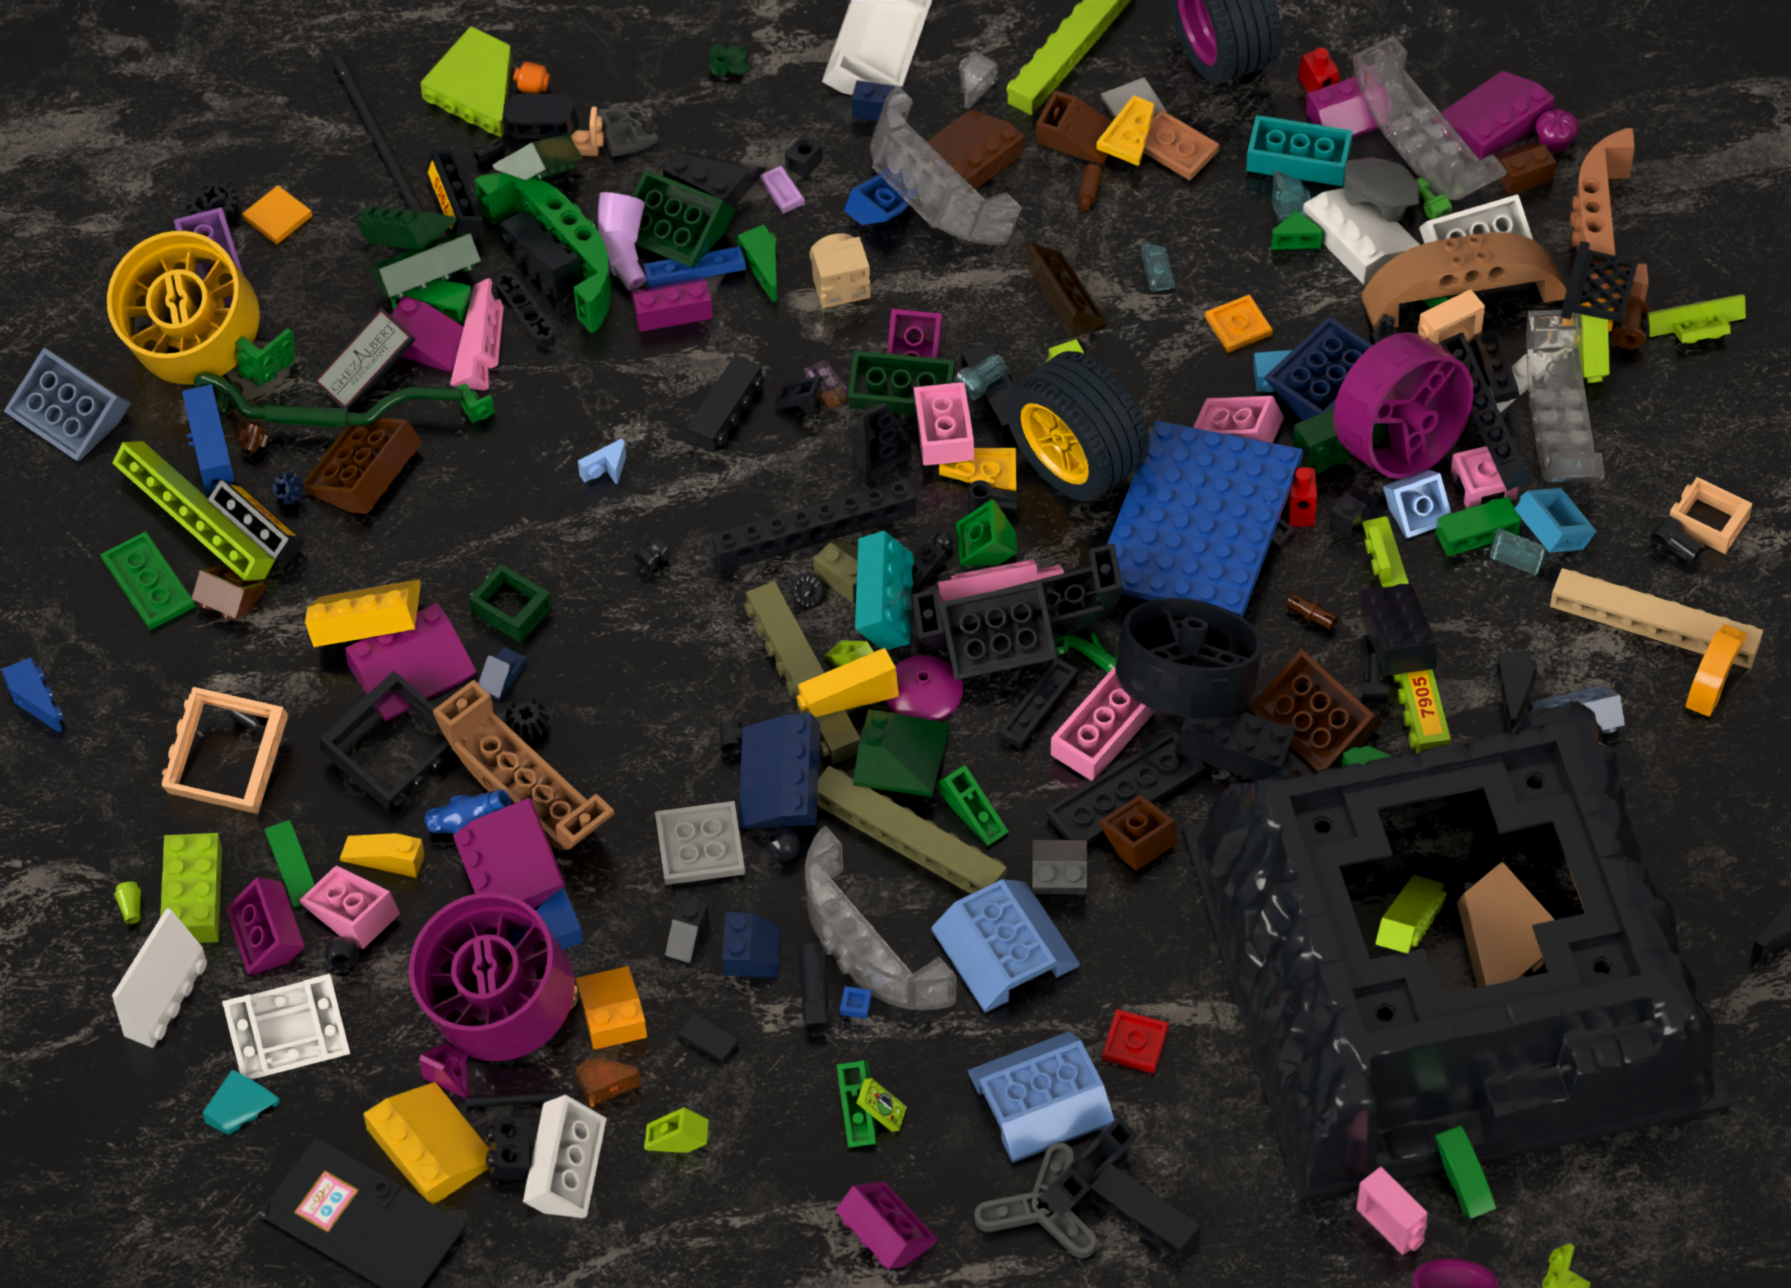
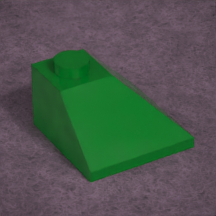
[956,500,1018,567]

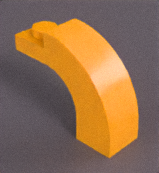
[1685,624,1748,717]

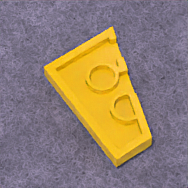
[939,448,1016,491]

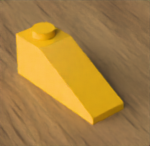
[340,833,425,878]

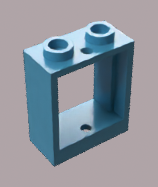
[1514,488,1597,553]

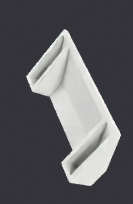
[822,0,932,95]

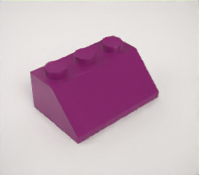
[1306,71,1393,138]
[630,278,713,332]
[225,877,305,975]
[835,1181,938,1269]

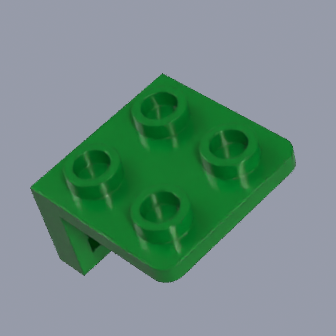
[236,328,295,388]

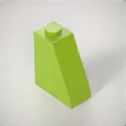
[1573,315,1609,383]

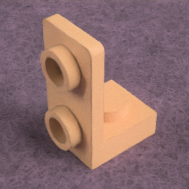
[571,107,604,156]

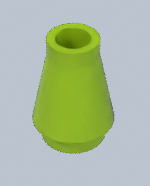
[114,882,141,924]

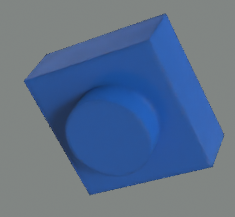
[840,986,872,1019]

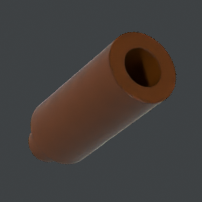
[1078,164,1102,210]

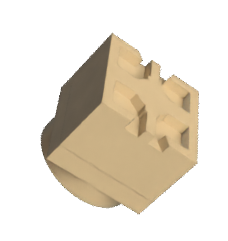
[810,233,871,308]

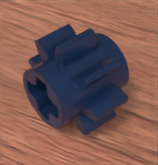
[272,472,305,504]

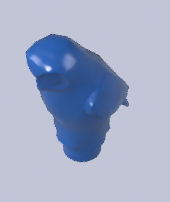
[425,789,511,834]

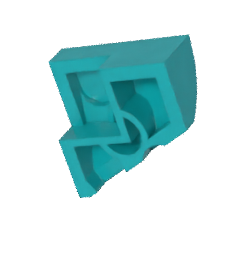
[203,1070,280,1135]

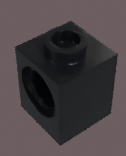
[785,134,823,179]

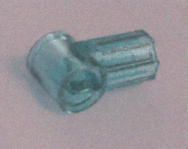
[954,354,1007,400]

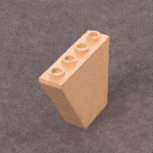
[1457,862,1555,988]

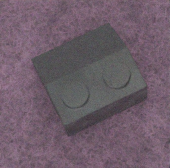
[1032,840,1087,894]

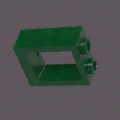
[469,564,552,642]

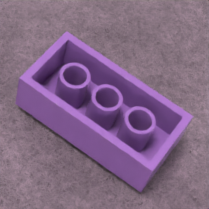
[174,208,243,308]

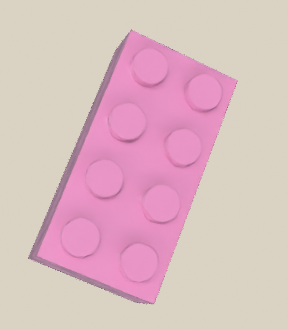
[1051,667,1156,781]

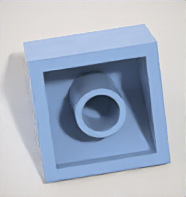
[1383,470,1451,538]

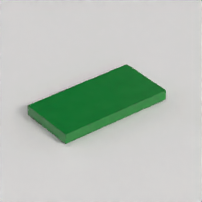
[100,531,196,630]

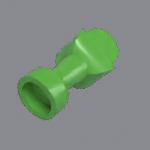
[1416,178,1452,220]

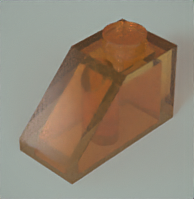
[575,1057,641,1107]

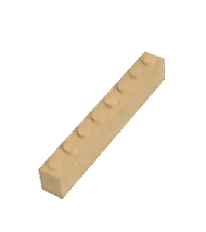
[1550,568,1763,669]

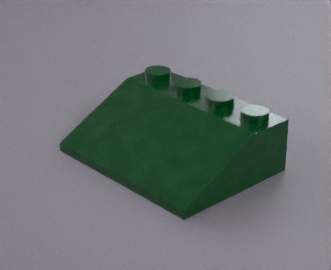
[632,169,735,268]

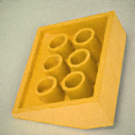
[305,579,421,647]
[363,1082,490,1205]

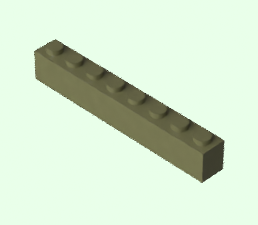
[744,581,860,765]
[817,766,1007,894]

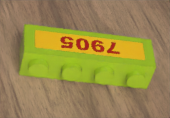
[1392,669,1451,754]

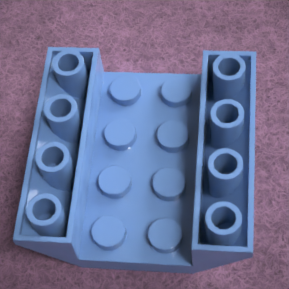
[931,879,1080,1012]
[968,1032,1114,1163]

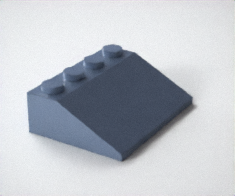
[4,348,131,462]

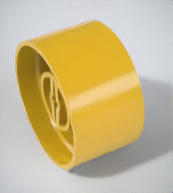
[107,231,260,385]

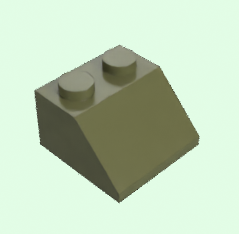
[813,541,858,603]

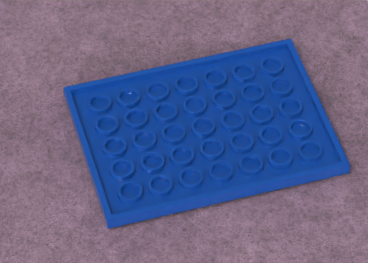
[1107,421,1303,618]

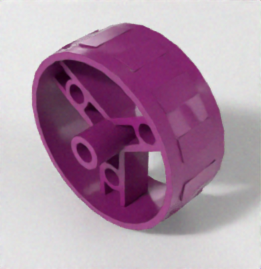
[1333,332,1474,479]

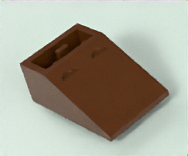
[1036,90,1112,165]

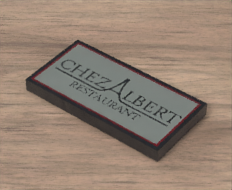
[314,307,416,412]

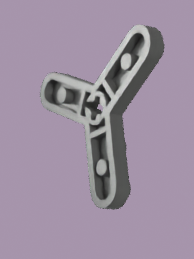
[975,1143,1096,1258]

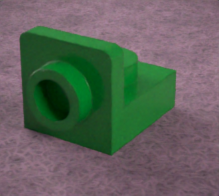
[457,383,495,423]

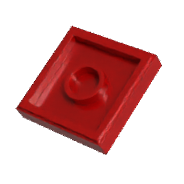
[1101,1009,1170,1074]

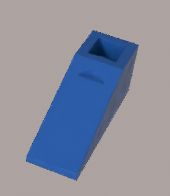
[1,657,64,732]

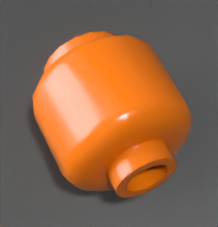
[513,61,550,94]

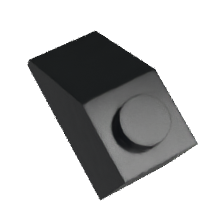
[665,897,709,965]

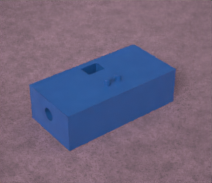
[182,384,235,498]

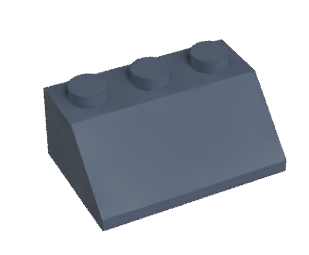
[1529,685,1625,733]

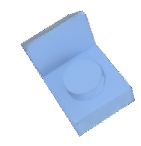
[578,439,626,484]

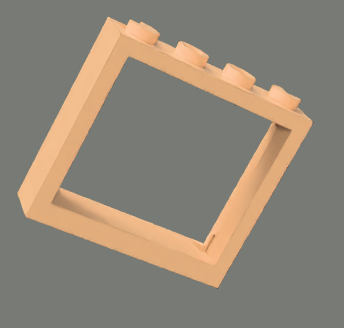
[162,687,288,814]

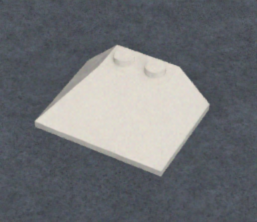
[222,974,350,1080]

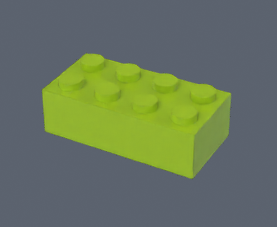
[160,833,222,943]

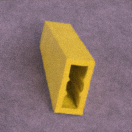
[796,648,899,717]

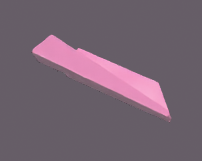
[450,278,504,390]
[938,559,1064,601]

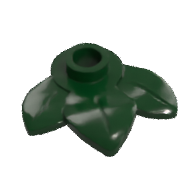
[708,44,751,76]

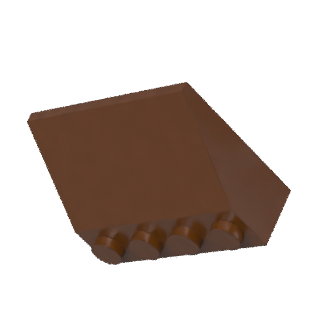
[902,109,1025,205]
[303,418,422,514]
[1249,649,1383,772]

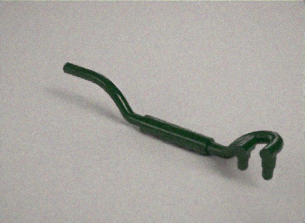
[194,372,463,428]

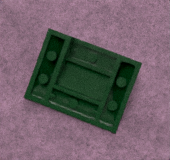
[853,710,950,797]

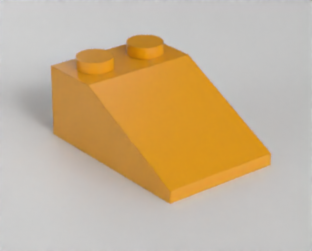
[575,966,647,1050]

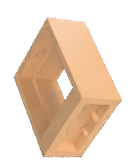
[1418,289,1485,347]
[1669,477,1752,554]

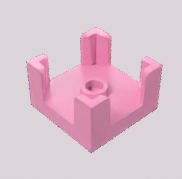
[1451,446,1519,508]

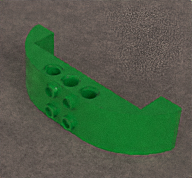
[475,173,611,333]

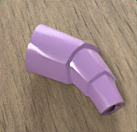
[597,192,647,291]

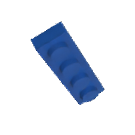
[643,246,746,287]

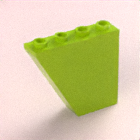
[420,26,512,137]

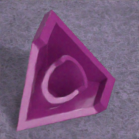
[419,1043,470,1098]

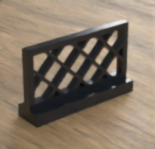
[1561,241,1638,323]

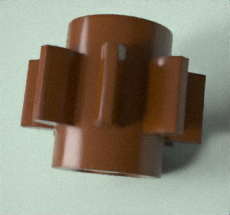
[235,421,268,451]

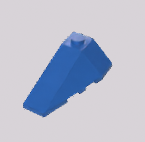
[844,163,925,225]

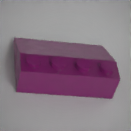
[1431,71,1555,165]
[345,603,477,721]
[453,798,565,909]

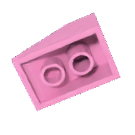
[914,382,974,466]
[1193,396,1284,443]
[299,866,400,949]

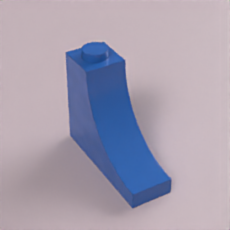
[508,887,583,951]

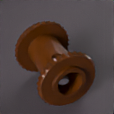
[1611,298,1650,349]

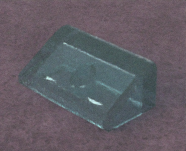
[1141,243,1175,291]
[1490,528,1546,575]

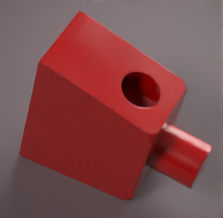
[1297,48,1339,93]
[1287,467,1317,527]

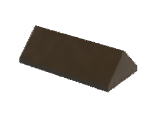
[1027,243,1107,338]

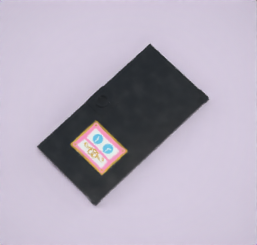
[258,1137,467,1288]

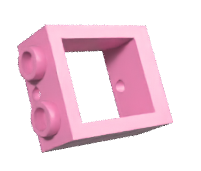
[1357,1167,1428,1255]

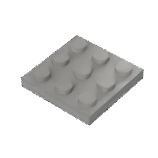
[655,801,745,885]

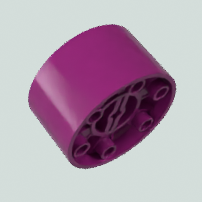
[409,892,575,1061]

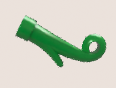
[1055,633,1116,674]

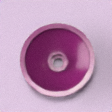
[886,655,963,721]
[1412,1258,1498,1288]

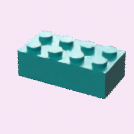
[1246,115,1353,186]
[855,531,914,651]

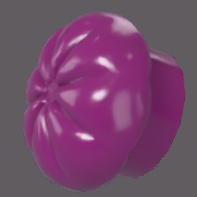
[1535,109,1579,152]

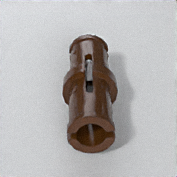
[1286,593,1339,631]

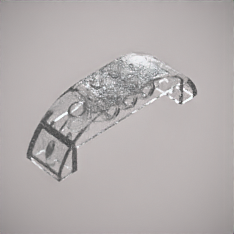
[1353,35,1507,200]
[1526,310,1605,483]
[805,826,956,1010]

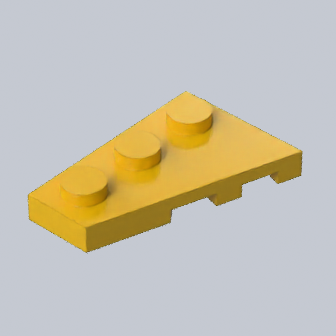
[1096,95,1155,166]

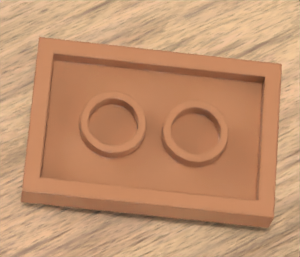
[1143,110,1220,180]

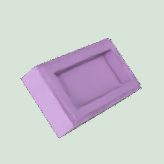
[760,166,805,213]

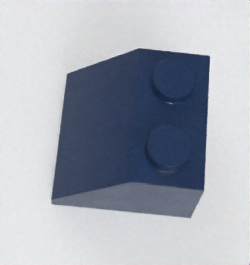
[722,912,781,977]

